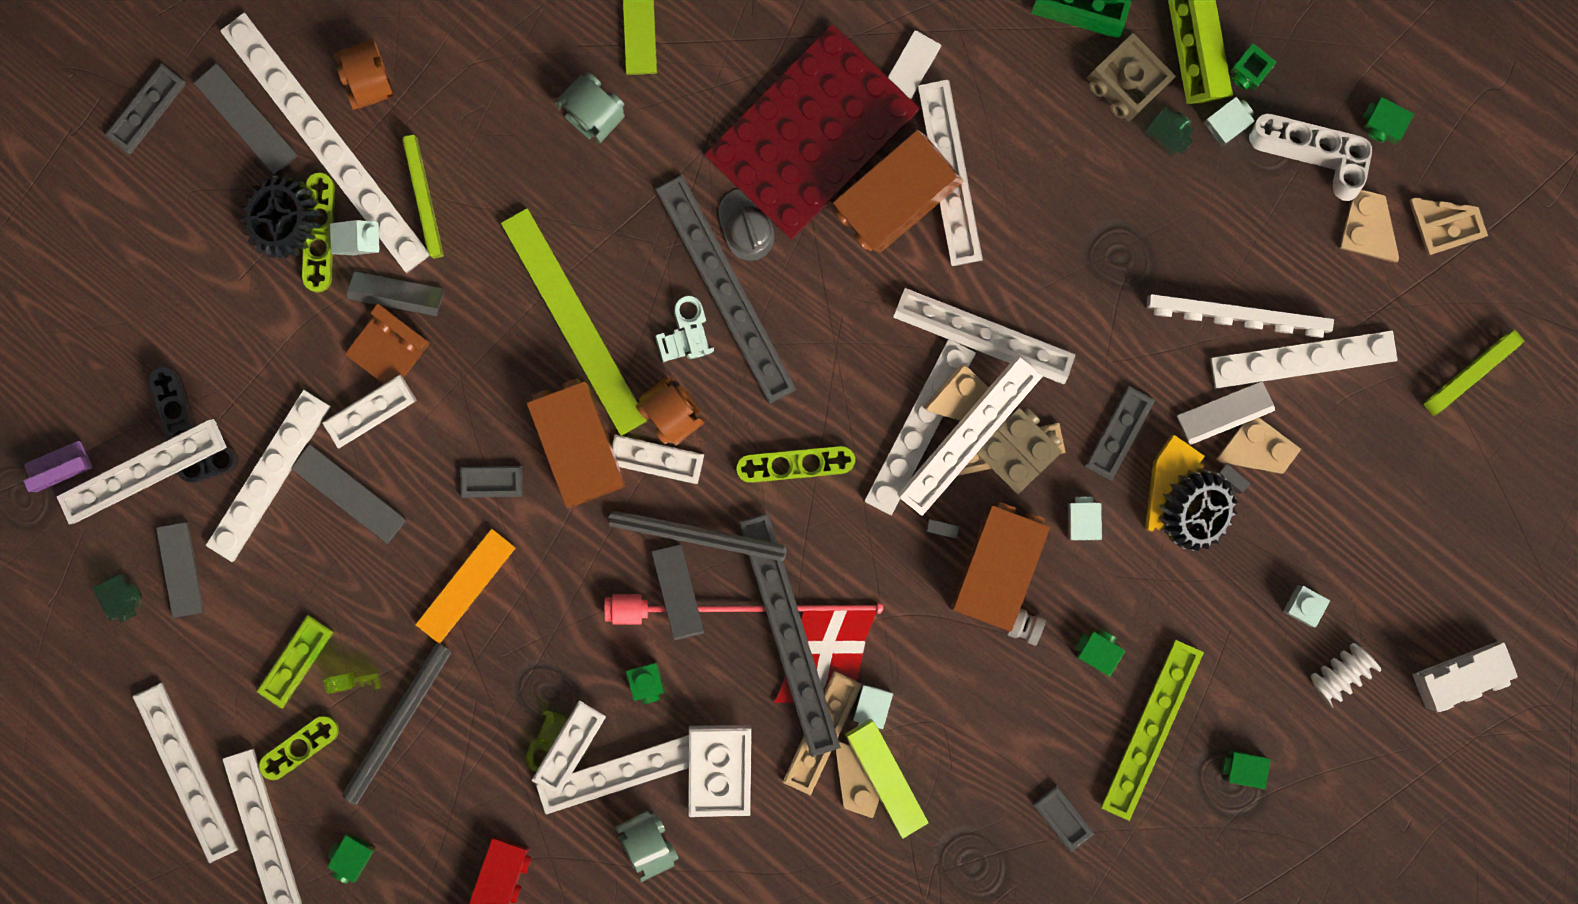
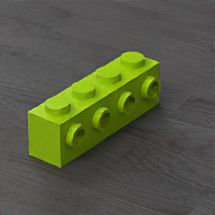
[1168,0,1233,104]

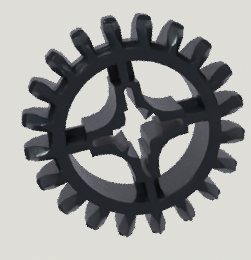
[239,175,322,259]
[1158,468,1238,551]

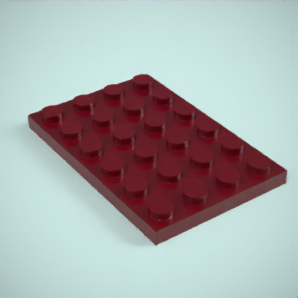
[704,24,920,240]

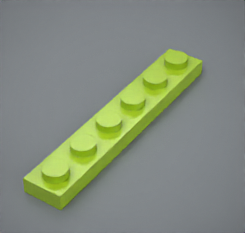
[1100,640,1204,821]

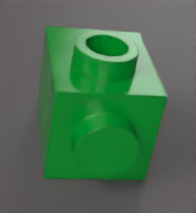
[1229,43,1277,91]
[1362,97,1414,145]
[1075,629,1126,677]
[626,662,665,705]
[327,833,376,884]

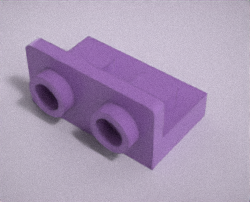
[23,441,93,492]

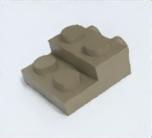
[1086,33,1176,122]
[976,408,1063,495]

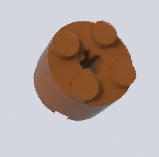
[333,39,394,110]
[636,374,706,445]

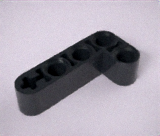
[149,367,239,483]

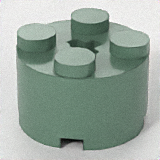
[554,72,625,144]
[614,810,679,883]

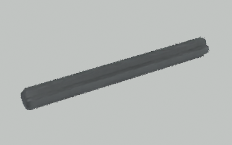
[608,510,787,561]
[342,643,451,805]

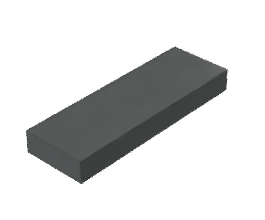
[105,63,187,155]
[347,271,444,316]
[1084,386,1155,481]
[156,522,204,618]
[652,544,704,641]

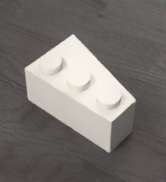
[1412,641,1518,713]

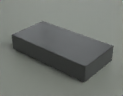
[460,466,523,498]
[1032,785,1095,852]

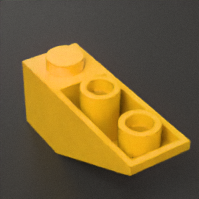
[1145,435,1205,532]

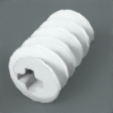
[1311,643,1381,708]

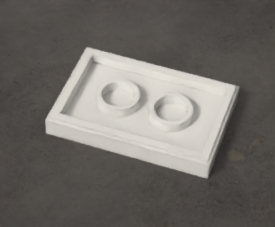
[688,725,751,817]

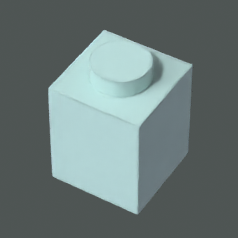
[1204,97,1255,147]
[330,220,379,255]
[1068,497,1102,540]
[1283,585,1330,628]
[853,684,893,729]

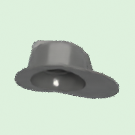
[718,189,775,261]

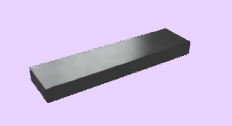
[194,63,298,176]
[291,445,407,544]

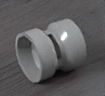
[1007,608,1046,646]

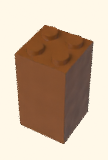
[833,130,964,253]
[527,378,627,508]
[950,502,1050,632]

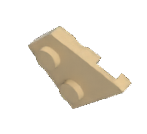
[1339,190,1399,263]
[1409,198,1488,256]
[923,364,989,421]
[1216,417,1301,474]
[836,741,879,818]

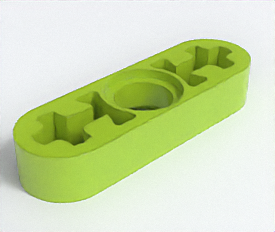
[259,716,339,780]

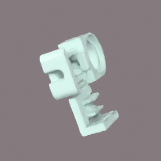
[655,296,714,363]

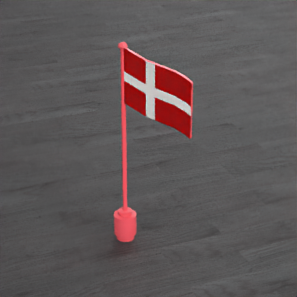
[605,594,883,703]

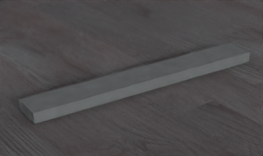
[655,174,797,404]
[739,513,841,757]

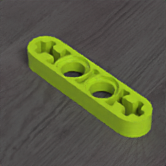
[302,173,335,293]
[1423,329,1525,416]
[736,446,855,483]

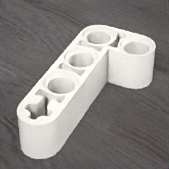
[1249,114,1372,201]

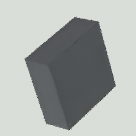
[1217,464,1250,494]
[926,519,960,538]

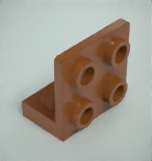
[346,304,431,384]

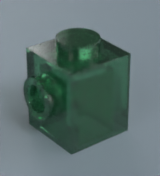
[1143,107,1194,157]
[92,574,143,623]

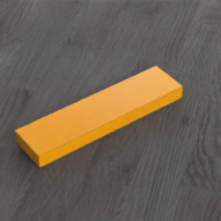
[416,529,516,644]

